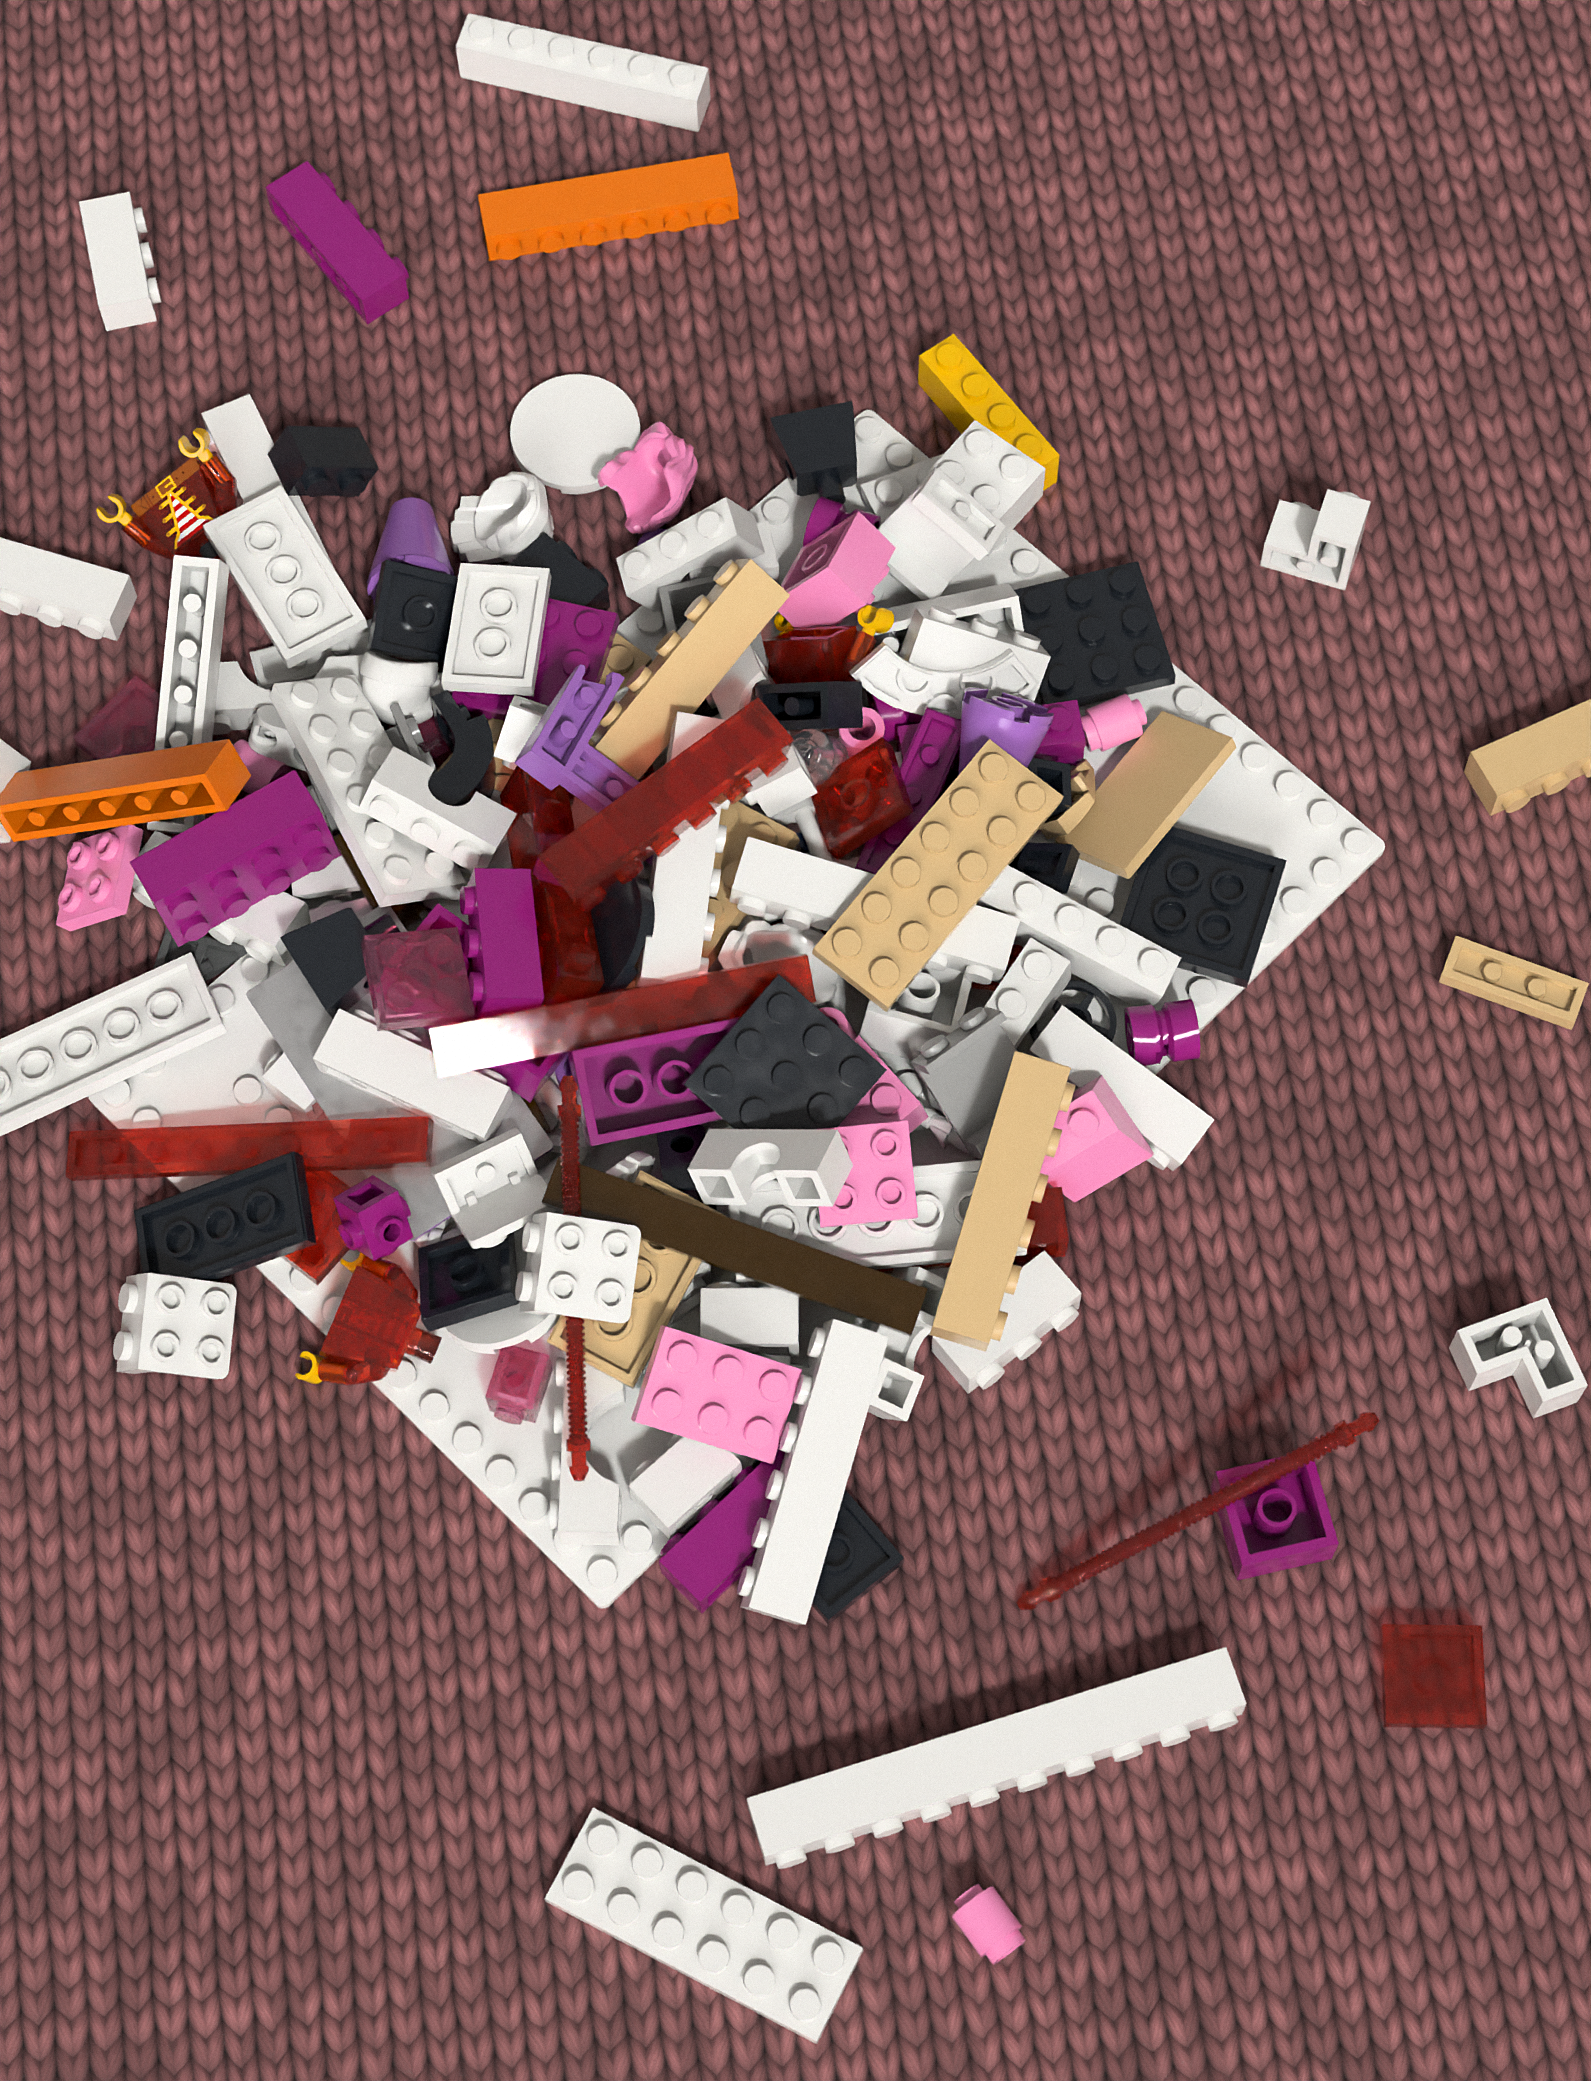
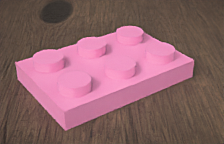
[631,1325,802,1464]

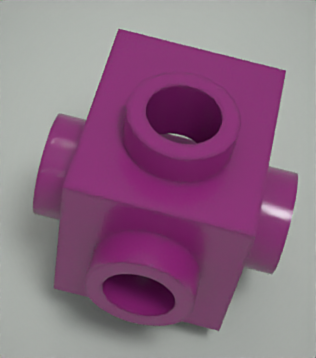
[333,1175,413,1261]

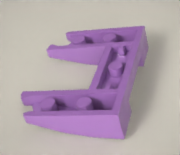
[514,664,664,865]

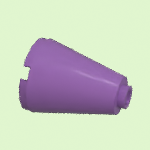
[367,497,455,604]
[959,688,1054,774]

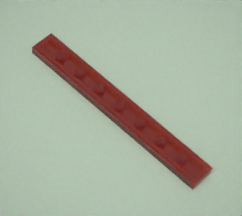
[429,953,816,1077]
[66,1116,434,1181]

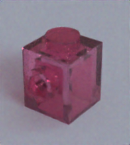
[485,1345,553,1425]

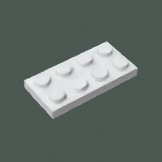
[203,485,368,669]

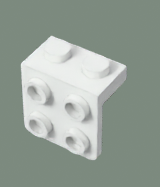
[430,1127,557,1249]
[515,1212,641,1323]
[113,1273,237,1379]

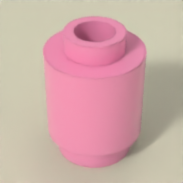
[1081,694,1147,752]
[952,1884,1026,1965]

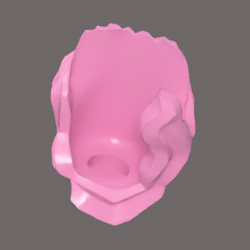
[597,421,698,534]

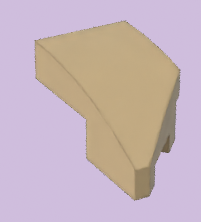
[1039,759,1096,839]

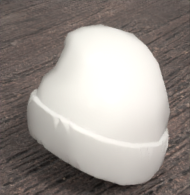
[360,651,444,726]

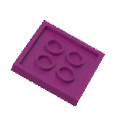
[452,598,620,721]

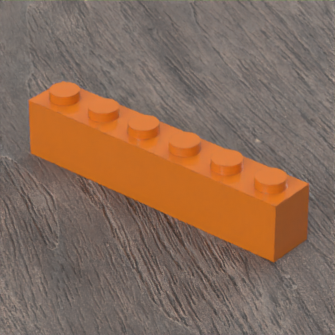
[478,152,739,261]
[0,739,251,842]

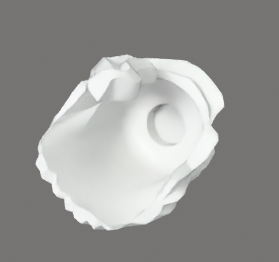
[718,920,839,1007]

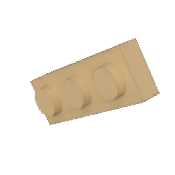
[1439,936,1589,1030]

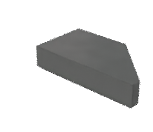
[153,928,247,981]

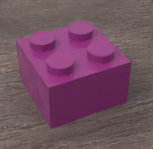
[1211,1450,1339,1581]

